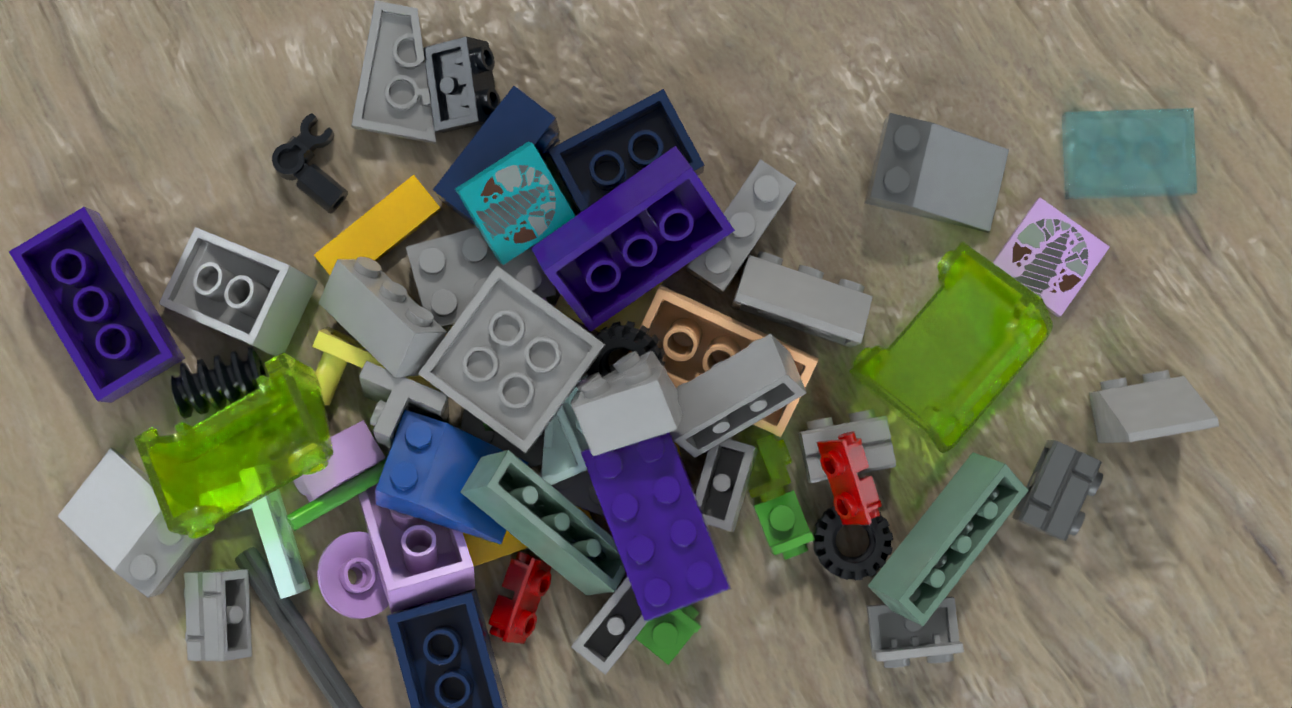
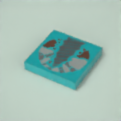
[455,141,575,265]

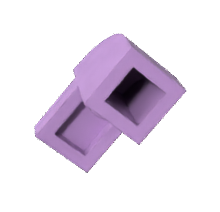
[290,420,385,502]

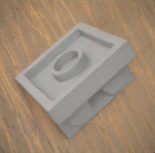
[359,361,449,453]

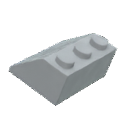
[731,251,873,348]

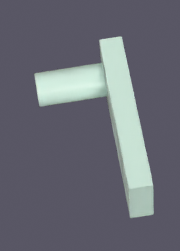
[202,466,311,599]

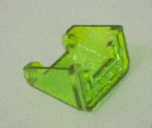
[849,241,1053,453]
[134,352,334,538]

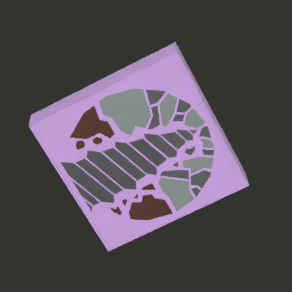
[988,198,1110,317]

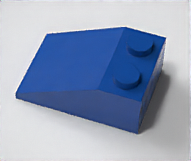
[375,410,529,545]

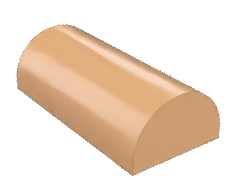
[628,284,819,437]

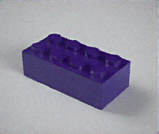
[531,146,735,332]
[9,207,185,403]
[581,432,732,621]

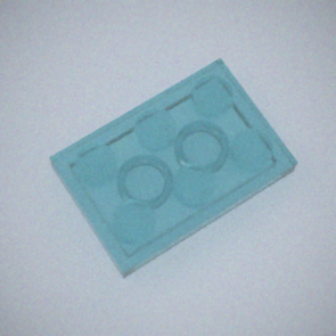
[1062,108,1197,199]

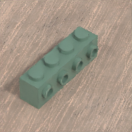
[460,450,626,595]
[868,452,1029,626]

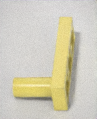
[306,327,440,405]

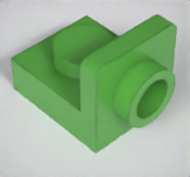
[753,490,815,560]
[635,605,702,665]

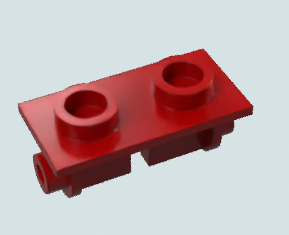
[816,431,882,525]
[488,551,552,644]

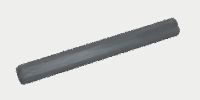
[235,547,363,708]

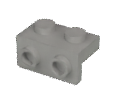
[866,596,964,668]

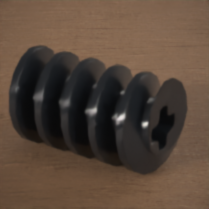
[171,347,269,419]

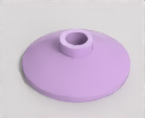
[317,531,389,619]

